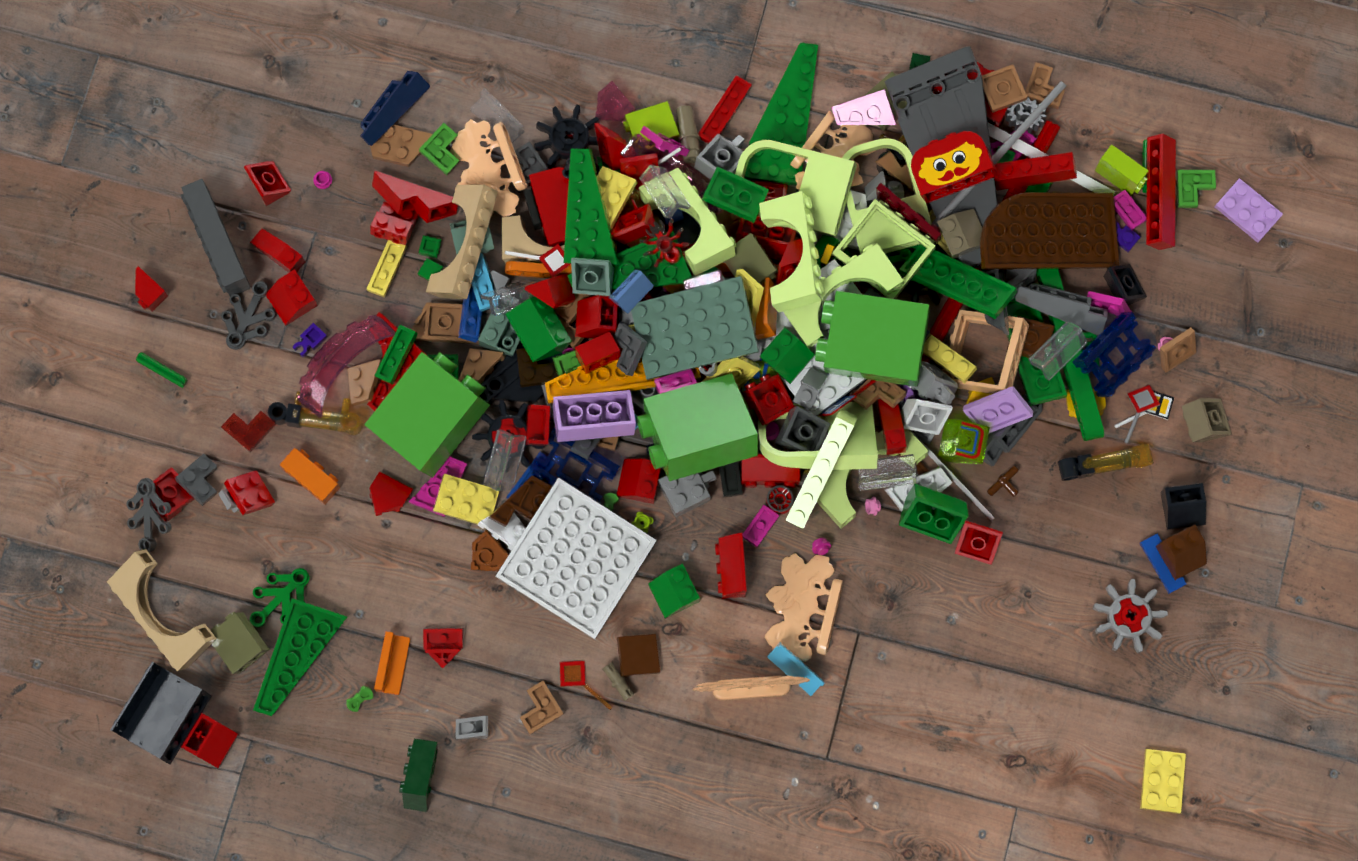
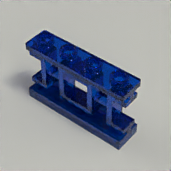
[1073,312,1156,397]
[530,428,620,503]

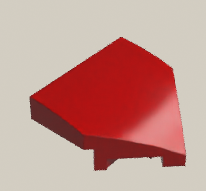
[369,472,413,516]
[423,628,463,669]

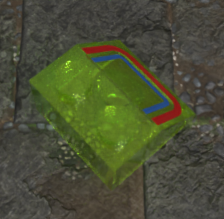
[938,419,990,464]

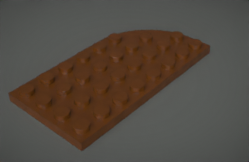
[980,192,1119,269]

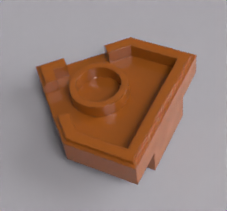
[471,529,509,571]

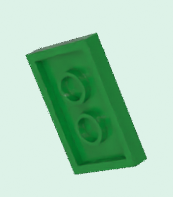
[702,166,769,223]

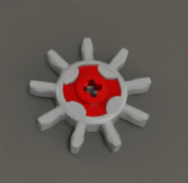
[1092,579,1168,653]

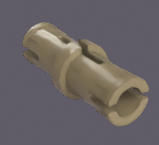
[602,662,635,701]

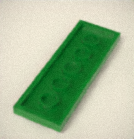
[899,244,1017,319]
[1007,297,1067,406]

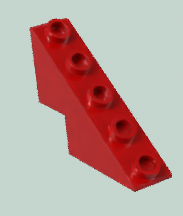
[372,171,458,223]

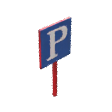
[819,380,876,416]

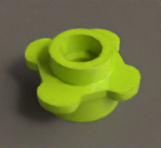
[631,512,653,534]

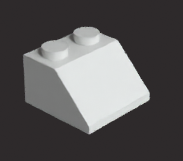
[900,399,953,435]

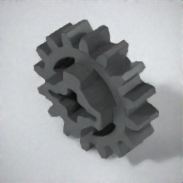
[1005,97,1046,134]

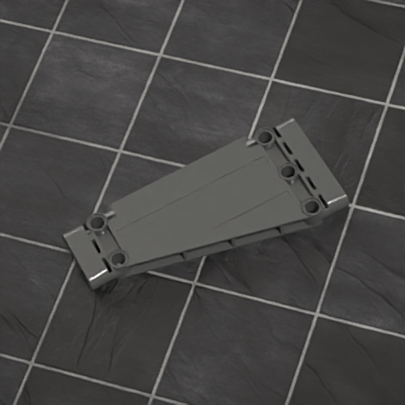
[885,46,998,268]

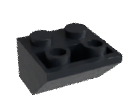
[1160,483,1206,530]

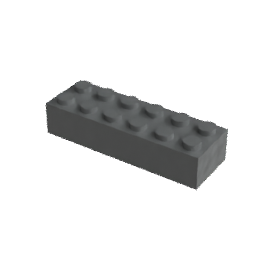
[181,179,251,296]

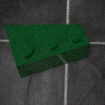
[399,738,438,812]

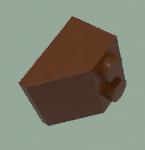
[1156,525,1207,580]

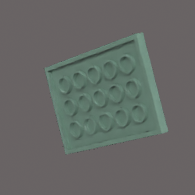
[631,276,759,380]

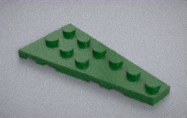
[563,149,620,265]
[567,231,695,291]
[253,598,347,716]

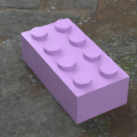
[552,390,636,442]

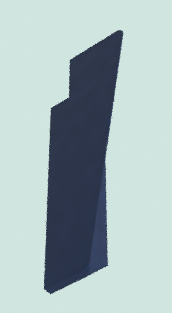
[360,71,430,146]

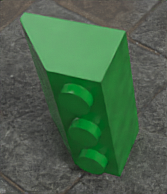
[505,297,572,362]
[899,483,968,544]

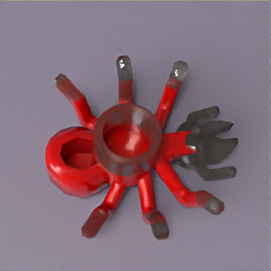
[639,218,689,267]

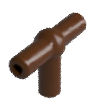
[987,466,1019,497]

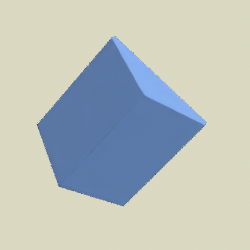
[609,269,654,314]

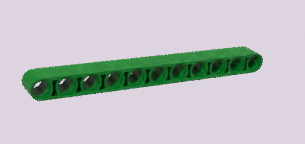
[1036,269,1104,441]

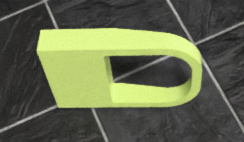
[842,138,932,255]
[735,140,857,237]
[758,402,878,470]

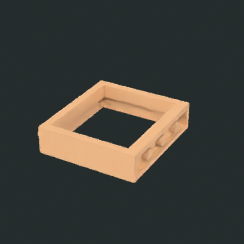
[942,310,1029,394]

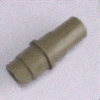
[676,106,700,164]

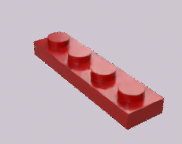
[698,75,752,144]

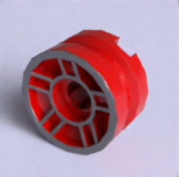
[766,486,793,515]

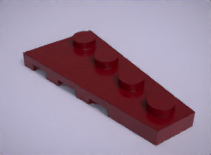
[876,183,941,244]

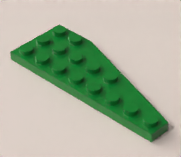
[745,43,818,186]

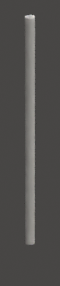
[932,81,1066,227]

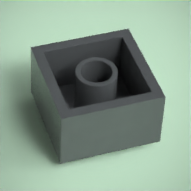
[775,406,831,452]

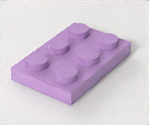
[1215,178,1283,243]
[963,386,1033,435]

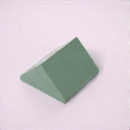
[571,258,615,296]

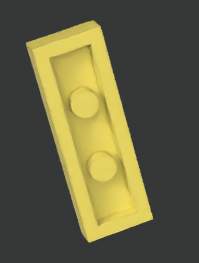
[367,240,407,298]
[923,335,977,383]

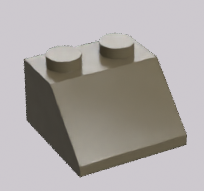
[937,209,982,259]
[1182,398,1232,442]

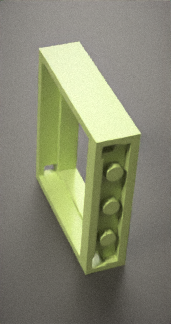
[832,199,936,299]

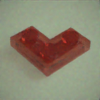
[221,411,276,452]

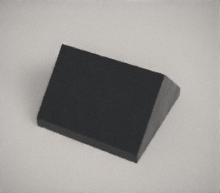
[1103,264,1147,306]

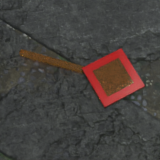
[560,661,612,710]

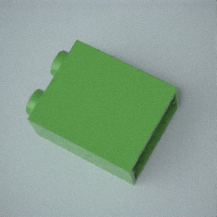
[815,291,930,387]
[364,352,490,478]
[636,373,758,481]

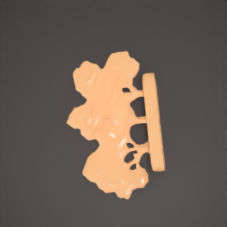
[790,111,876,191]
[450,119,527,217]
[765,553,843,662]
[693,675,810,700]

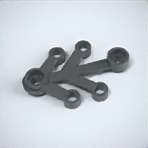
[221,281,276,350]
[126,478,172,552]

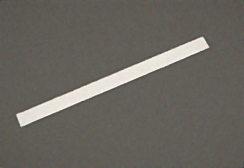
[988,123,1115,196]
[910,430,994,521]

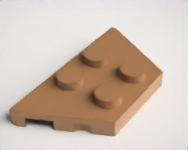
[370,125,433,167]
[411,302,479,344]

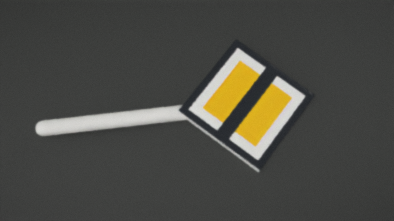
[1114,391,1174,428]

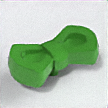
[603,493,619,512]
[346,686,373,712]

